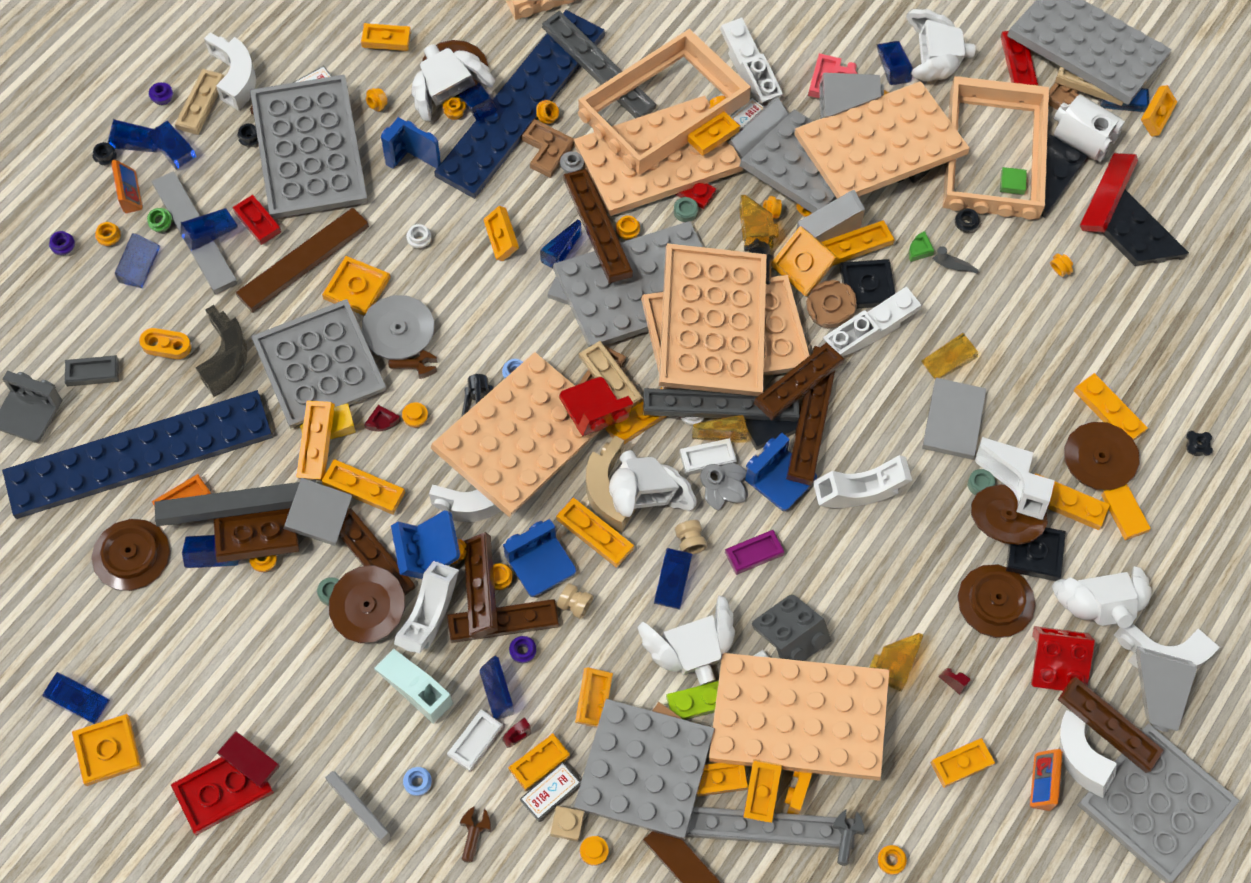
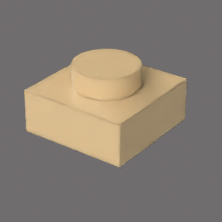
[550,806,584,842]

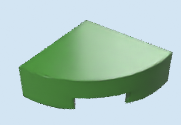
[909,231,934,262]

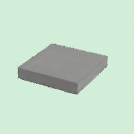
[283,478,352,546]

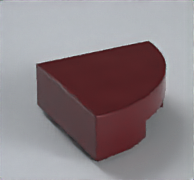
[364,404,401,432]
[938,668,970,695]
[502,717,531,748]

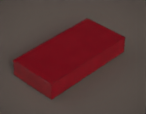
[217,731,280,789]

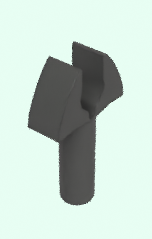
[832,809,865,866]

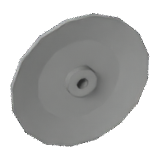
[361,295,434,360]

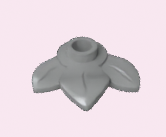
[700,463,747,511]

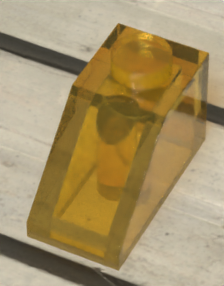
[739,195,779,248]
[869,633,924,692]

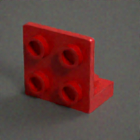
[1031,626,1095,691]

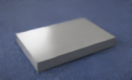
[922,378,986,460]

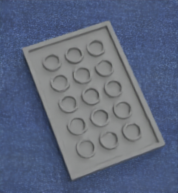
[1007,0,1172,105]
[250,74,368,219]
[553,221,703,347]

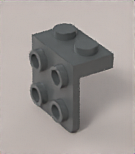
[0,370,63,443]
[752,595,832,661]

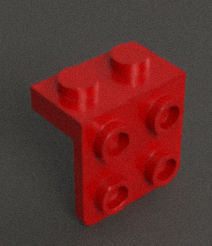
[559,377,634,437]

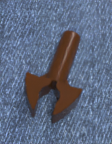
[388,350,438,379]
[460,806,491,863]

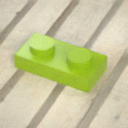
[666,681,719,720]

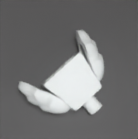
[906,9,975,81]
[412,44,495,121]
[609,450,697,517]
[1052,566,1151,628]
[637,595,735,686]

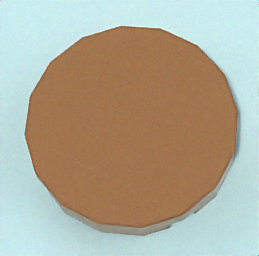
[806,280,857,328]

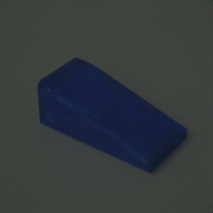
[877,41,913,85]
[459,83,497,121]
[108,119,162,152]
[147,121,196,170]
[180,208,238,251]
[540,219,582,268]
[654,548,693,610]
[42,672,110,724]

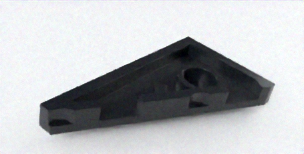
[1041,133,1087,218]

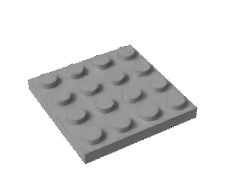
[739,109,837,213]
[251,299,386,429]
[574,699,714,840]
[1077,723,1239,883]

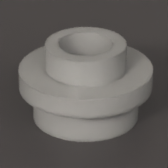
[560,151,584,173]

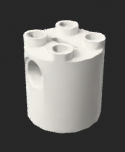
[1054,95,1125,162]

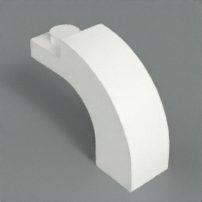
[204,32,256,111]
[813,455,912,508]
[429,484,501,522]
[394,561,459,654]
[1114,623,1220,669]
[1060,710,1117,798]

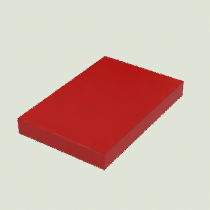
[170,757,274,836]

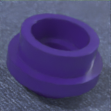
[148,82,173,105]
[49,231,75,255]
[509,636,537,663]

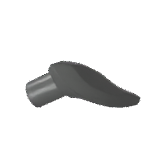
[932,246,978,273]

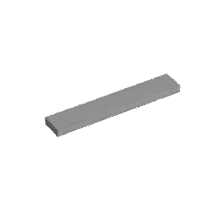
[152,171,238,295]
[686,807,854,850]

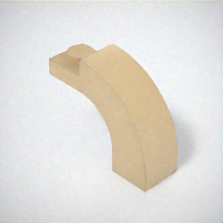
[586,436,635,533]

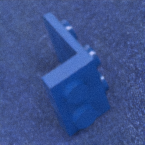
[381,117,441,169]
[745,433,817,511]
[391,510,460,579]
[503,519,576,598]

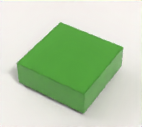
[1000,167,1027,195]

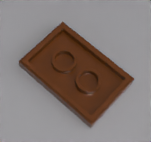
[214,508,299,563]

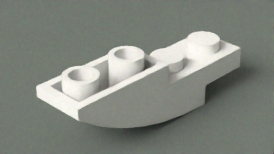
[720,18,783,104]
[823,286,921,357]

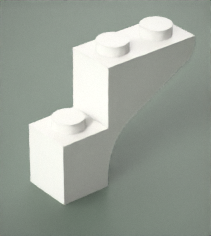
[975,437,1054,520]

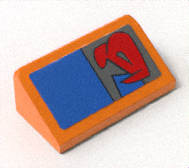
[111,160,143,214]
[1030,749,1062,811]

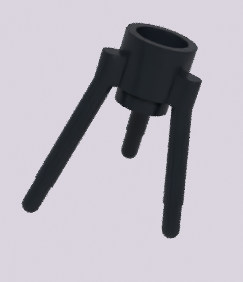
[744,238,774,285]
[462,374,493,416]

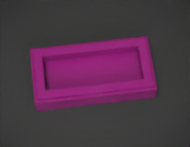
[725,530,785,575]

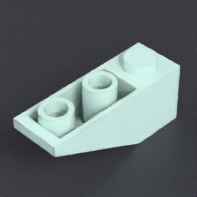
[374,649,453,724]

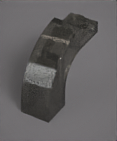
[195,305,247,398]

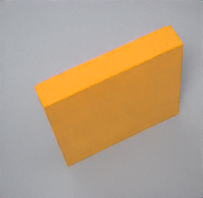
[771,226,838,297]
[322,256,391,316]
[72,714,142,786]

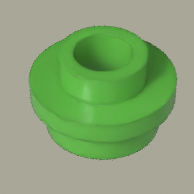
[147,208,172,232]

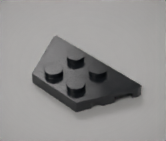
[1101,189,1189,266]

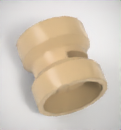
[674,520,707,555]
[557,583,594,619]

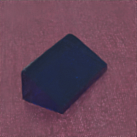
[115,233,160,288]
[182,535,239,568]
[479,656,514,720]

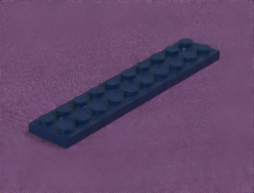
[434,10,605,199]
[2,390,273,519]

